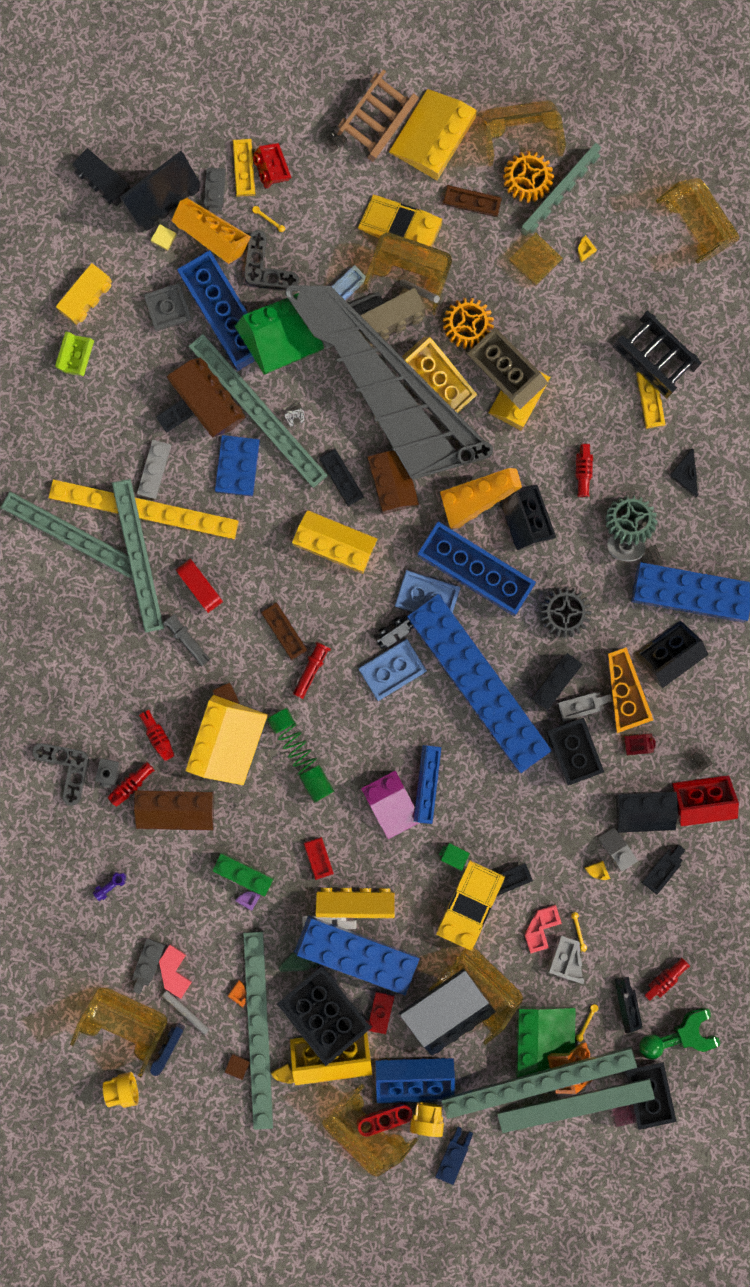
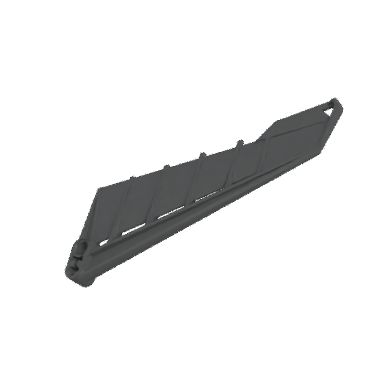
[285,285,493,480]

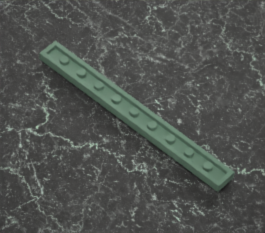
[189,334,328,489]
[243,931,273,1130]
[441,1046,637,1119]

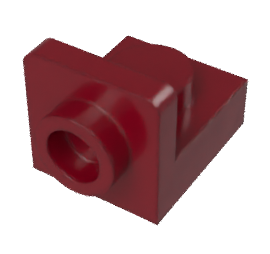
[624,733,656,756]

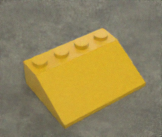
[389,89,477,180]
[186,695,268,785]

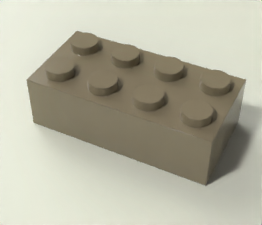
[358,288,426,347]
[467,327,548,409]

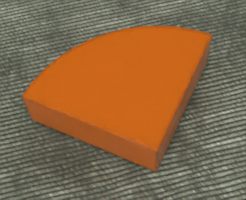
[228,980,247,1007]

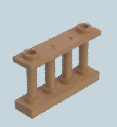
[337,69,419,162]

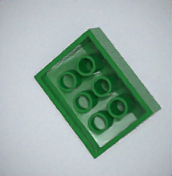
[235,293,324,375]
[516,1006,576,1078]

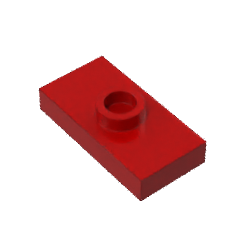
[304,837,334,880]
[369,991,395,1035]

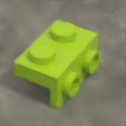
[55,332,94,376]

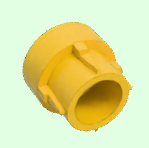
[103,1072,139,1108]
[410,1102,444,1137]

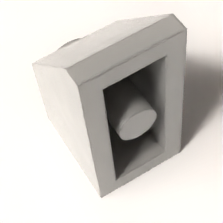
[598,828,638,872]

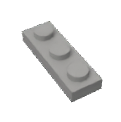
[137,440,171,500]

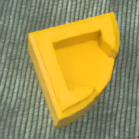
[578,235,597,263]
[584,860,610,880]
[271,1063,294,1084]

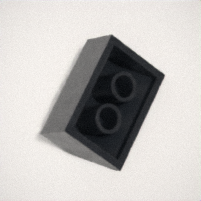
[499,484,556,550]
[635,621,709,688]
[615,792,678,833]

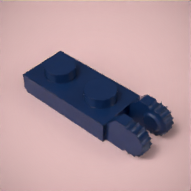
[150,1023,185,1076]
[435,1126,473,1185]

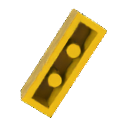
[56,263,112,325]

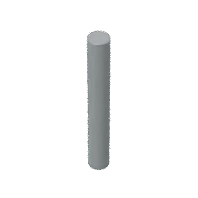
[400,279,440,303]
[162,991,210,1035]

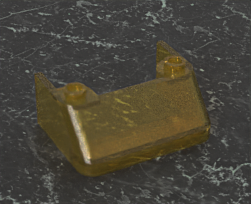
[482,100,566,166]
[655,178,740,264]
[363,233,452,315]
[428,947,523,1045]
[70,987,168,1078]
[322,1084,418,1177]

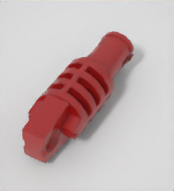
[575,444,593,497]
[139,710,175,762]
[108,761,155,807]
[644,957,690,1001]

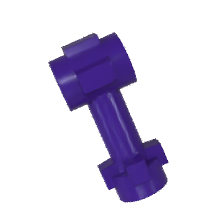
[93,872,127,901]

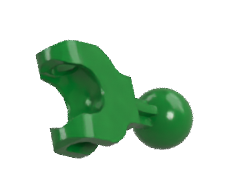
[639,1008,721,1060]

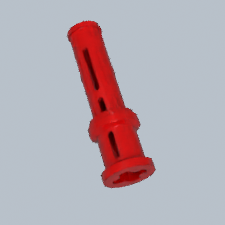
[292,641,331,699]

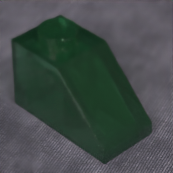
[278,950,319,972]

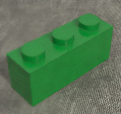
[213,853,274,897]

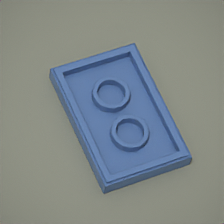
[395,570,461,613]
[358,639,427,701]

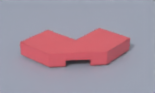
[524,905,562,954]
[159,944,192,999]

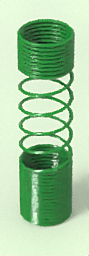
[267,708,335,803]

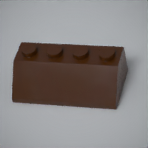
[167,357,246,438]
[134,790,215,830]

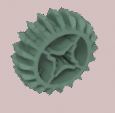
[605,495,658,546]

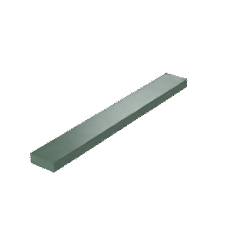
[112,479,164,633]
[0,491,133,580]
[497,1078,655,1133]

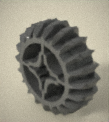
[539,586,591,638]

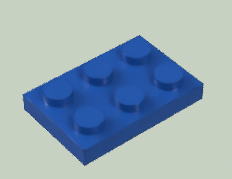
[215,435,260,497]

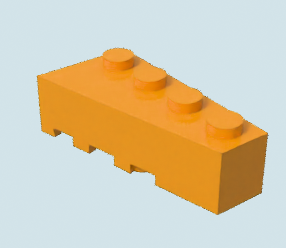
[171,198,251,264]
[440,468,522,529]
[608,647,654,733]

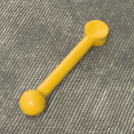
[252,206,285,232]
[571,912,587,952]
[576,1004,598,1042]

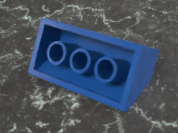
[375,1058,455,1103]

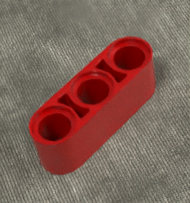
[175,558,223,613]
[356,1103,413,1137]

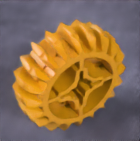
[503,151,554,203]
[443,298,494,349]

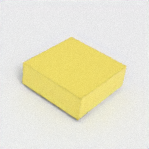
[151,224,177,251]

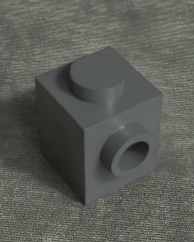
[95,758,122,788]

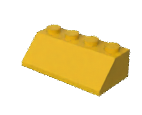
[292,510,378,574]
[316,887,395,918]
[290,1032,373,1085]

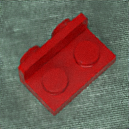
[253,143,292,189]

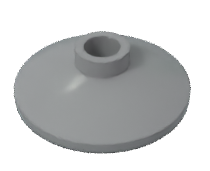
[607,534,646,562]

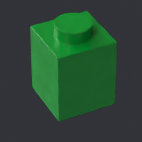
[439,842,470,871]

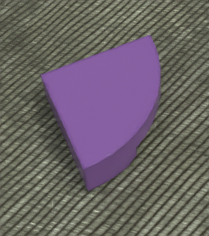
[236,891,261,911]

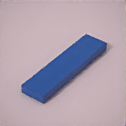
[413,745,442,824]

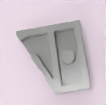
[547,935,584,984]

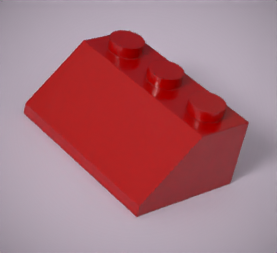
[672,775,739,827]

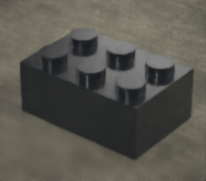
[545,718,604,786]
[622,1060,677,1130]

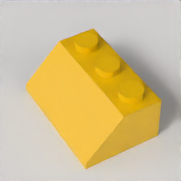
[489,371,551,431]

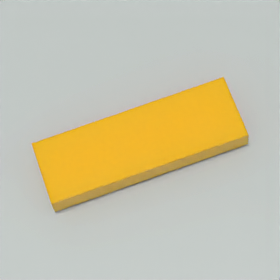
[233,139,255,197]
[636,372,666,429]

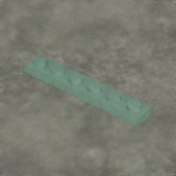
[520,143,601,236]

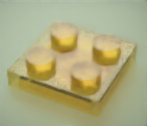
[509,232,563,286]

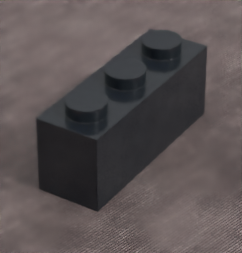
[72,148,131,207]
[530,653,583,711]

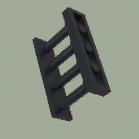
[612,310,702,399]

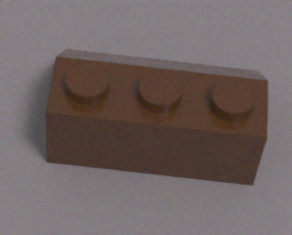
[368,451,419,515]

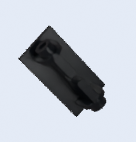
[373,615,413,649]

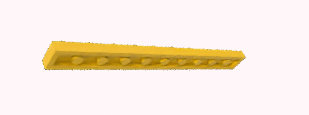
[49,480,239,540]

